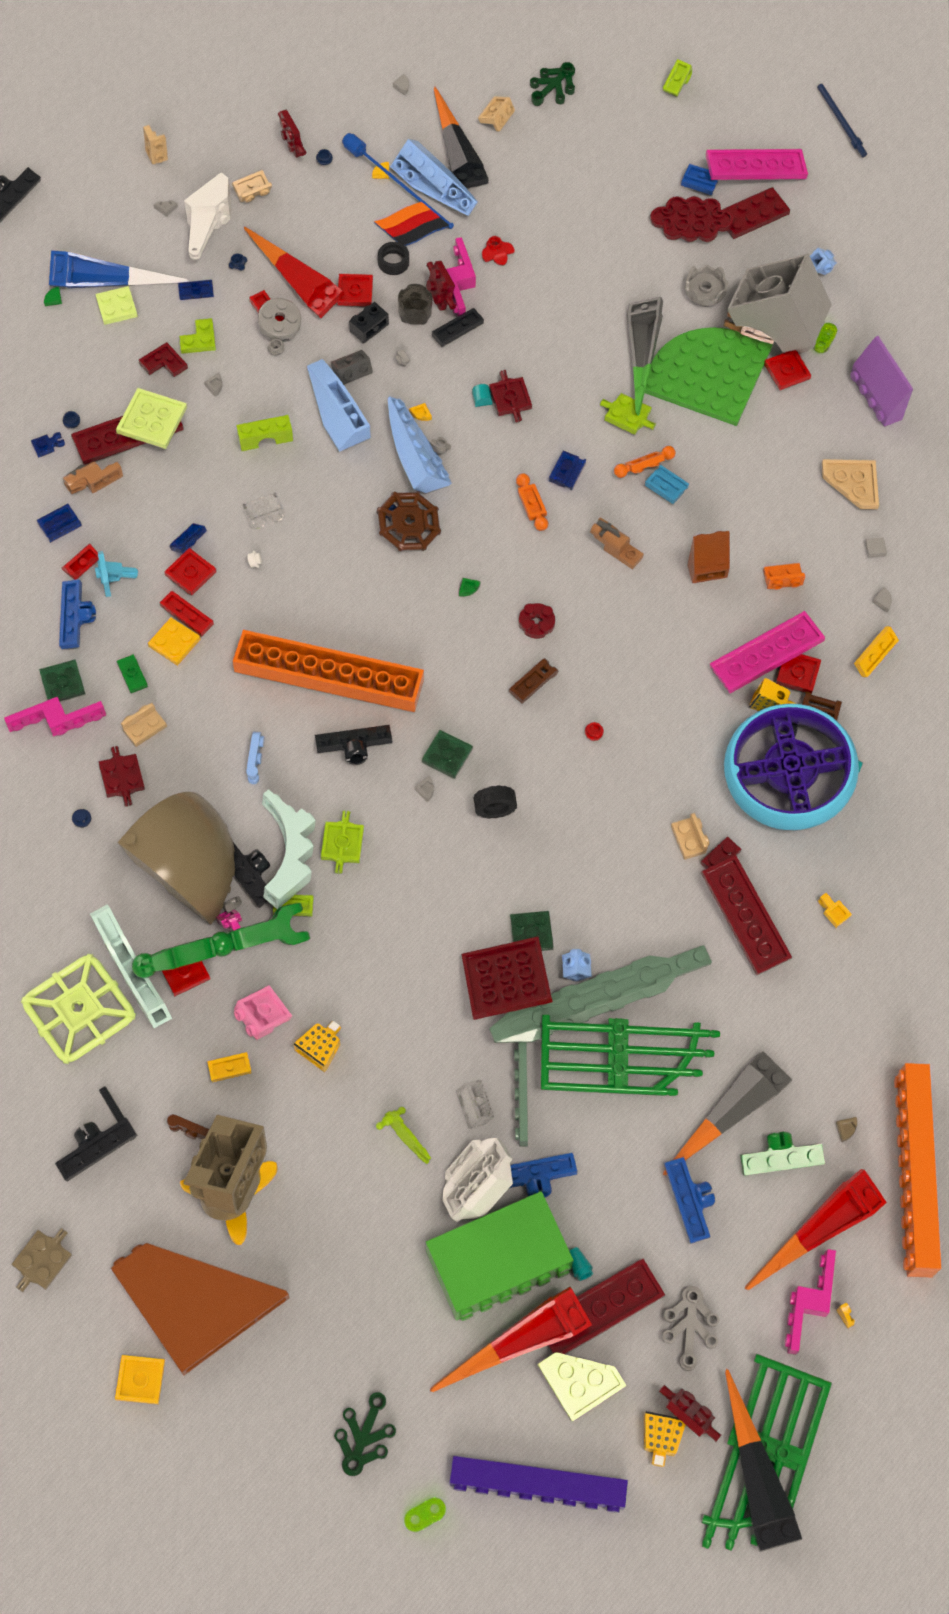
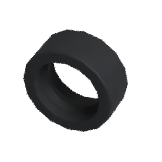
[378,242,409,275]

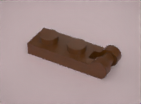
[509,658,559,704]
[167,1114,209,1139]

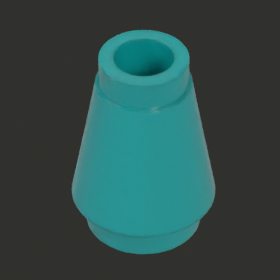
[570,1247,593,1281]

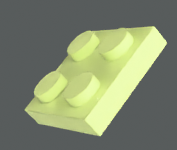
[95,286,138,325]

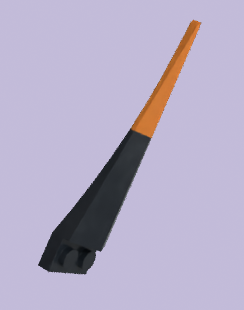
[434,87,489,188]
[725,1368,802,1552]

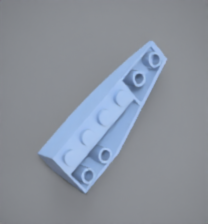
[390,139,478,216]
[307,359,371,452]
[388,396,452,493]

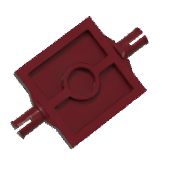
[278,109,307,158]
[426,261,456,311]
[489,370,532,422]
[98,746,145,806]
[659,1385,722,1442]

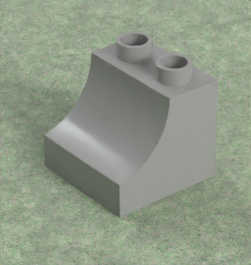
[728,253,832,353]

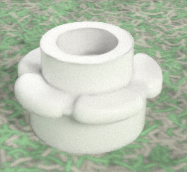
[248,551,262,568]

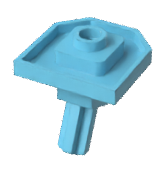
[95,551,138,597]

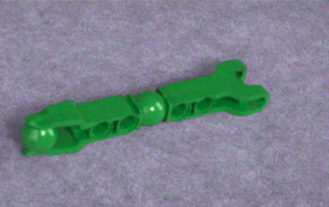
[132,903,310,979]

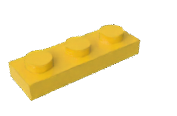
[854,626,899,677]

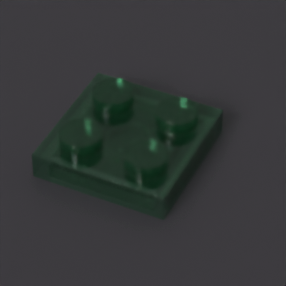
[39,659,86,701]
[422,730,473,779]
[510,911,554,951]

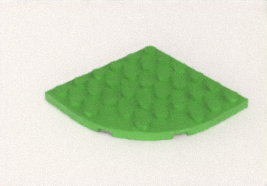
[645,327,773,426]

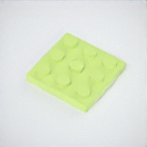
[116,388,187,449]

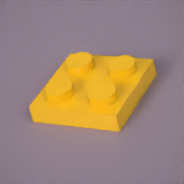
[148,617,201,666]
[115,1355,165,1405]

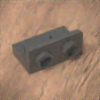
[331,350,373,385]

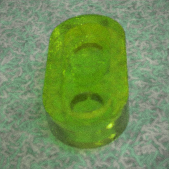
[813,323,838,353]
[404,1498,446,1533]

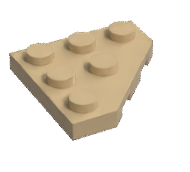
[822,459,879,509]

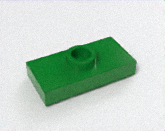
[117,654,148,694]

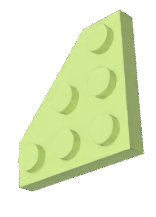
[537,1352,626,1421]

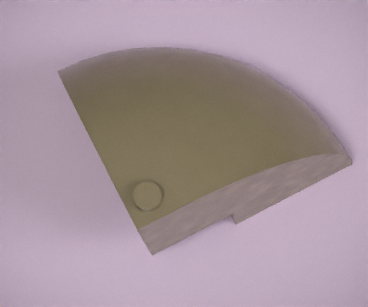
[118,792,235,925]

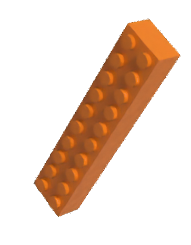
[233,630,424,712]
[894,1063,941,1278]

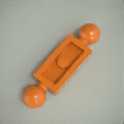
[614,446,676,478]
[516,473,549,531]

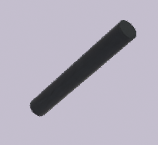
[99,1086,136,1141]

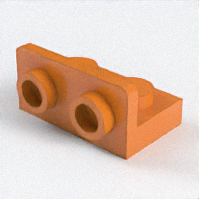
[763,563,806,590]

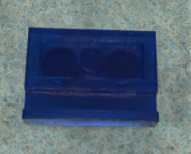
[549,451,587,490]
[36,504,82,543]

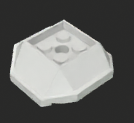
[442,1138,513,1222]

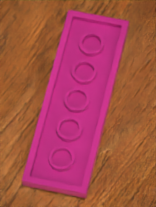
[705,149,808,180]
[710,611,825,693]

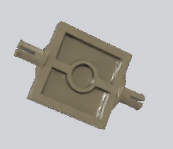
[11,1228,72,1292]

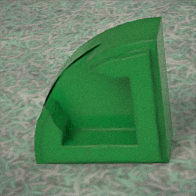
[44,287,62,307]
[459,578,481,597]

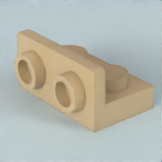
[478,96,515,131]
[143,125,168,165]
[121,703,167,747]
[671,813,709,860]

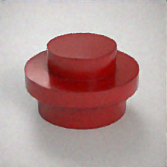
[585,722,604,741]

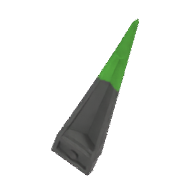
[627,297,663,416]

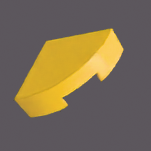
[372,162,389,179]
[409,403,432,421]
[836,1303,855,1329]

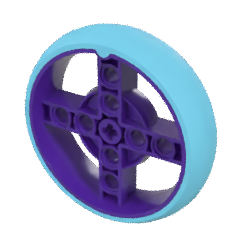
[724,704,859,830]

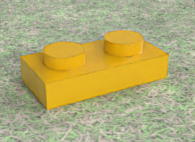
[207,1052,252,1083]

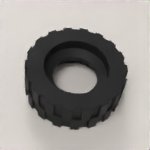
[473,785,517,819]

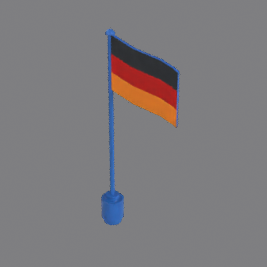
[342,133,454,246]

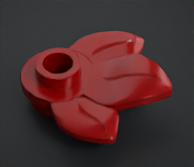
[482,236,515,265]

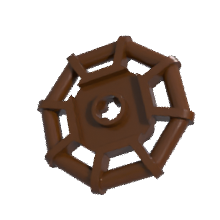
[376,491,441,552]

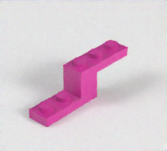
[446,237,476,316]
[4,697,106,737]
[785,1249,836,1355]

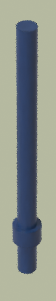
[817,84,867,157]

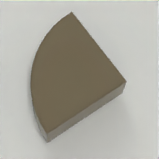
[836,1117,857,1142]

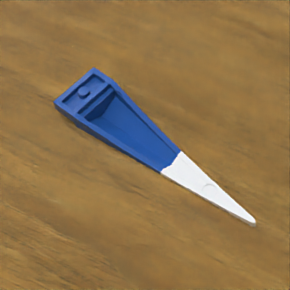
[49,250,189,288]

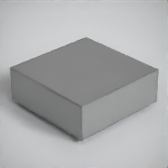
[865,537,887,558]

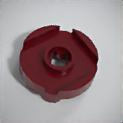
[519,603,556,639]

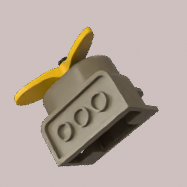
[180,1115,278,1245]

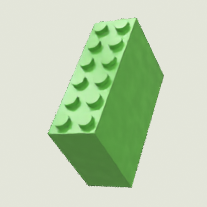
[426,1191,574,1321]

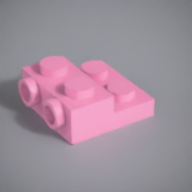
[234,985,292,1040]

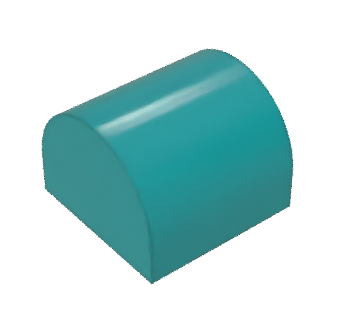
[472,384,492,407]

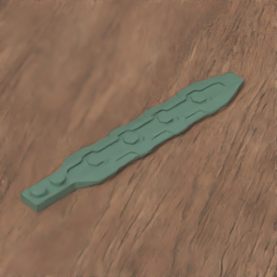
[489,945,712,1043]

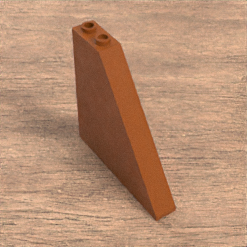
[111,1243,290,1376]

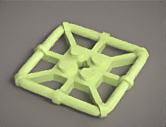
[21,954,136,1064]

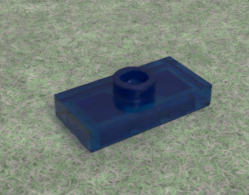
[178,280,214,300]
[169,523,207,554]

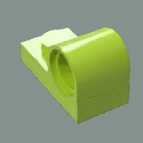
[663,59,693,97]

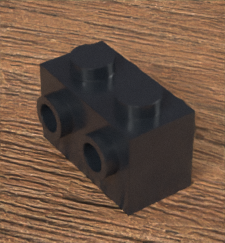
[349,302,389,343]

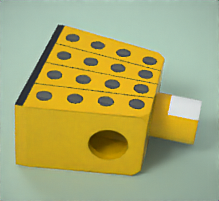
[749,678,797,711]
[293,1021,341,1073]
[644,1411,685,1467]

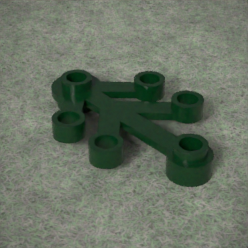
[530,62,575,106]
[334,1392,396,1476]

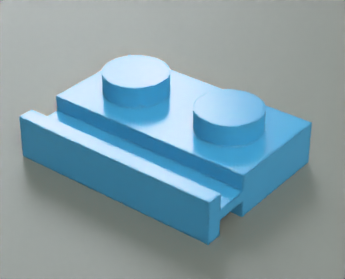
[645,465,689,504]

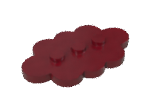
[650,196,734,242]

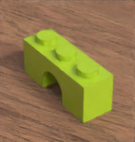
[236,415,293,451]

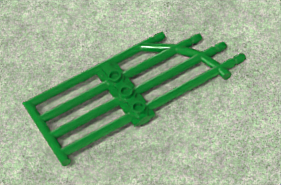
[541,1015,720,1096]
[701,1354,832,1551]

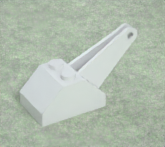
[184,172,231,260]

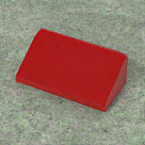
[61,543,99,580]

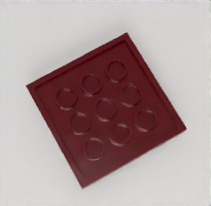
[461,937,553,1020]

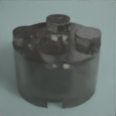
[398,284,432,325]

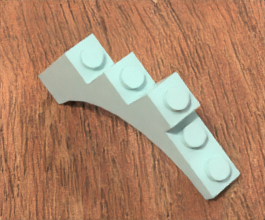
[262,789,316,909]
[90,904,172,1028]

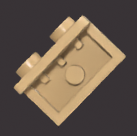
[232,170,272,203]

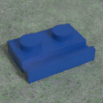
[681,164,719,195]

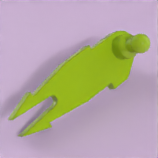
[376,1106,431,1164]

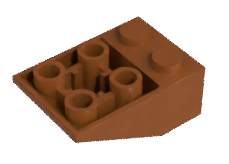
[687,531,730,584]

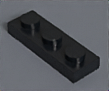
[432,308,484,347]

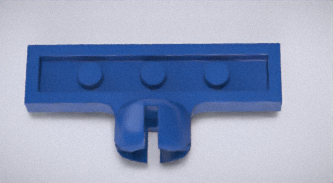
[59,579,96,649]
[509,1153,578,1198]
[664,1157,715,1244]

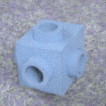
[810,247,837,275]
[562,949,592,982]

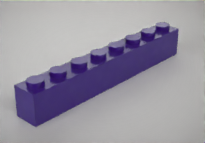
[450,1456,628,1513]

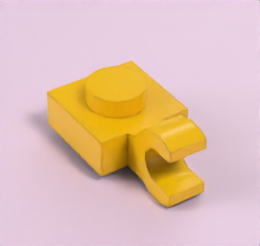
[818,893,852,928]

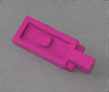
[216,909,242,931]

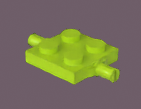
[600,393,656,435]
[321,810,364,874]

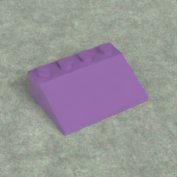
[850,336,913,427]

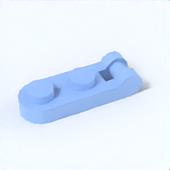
[246,731,265,784]

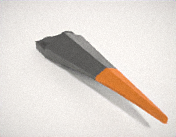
[663,1051,792,1176]

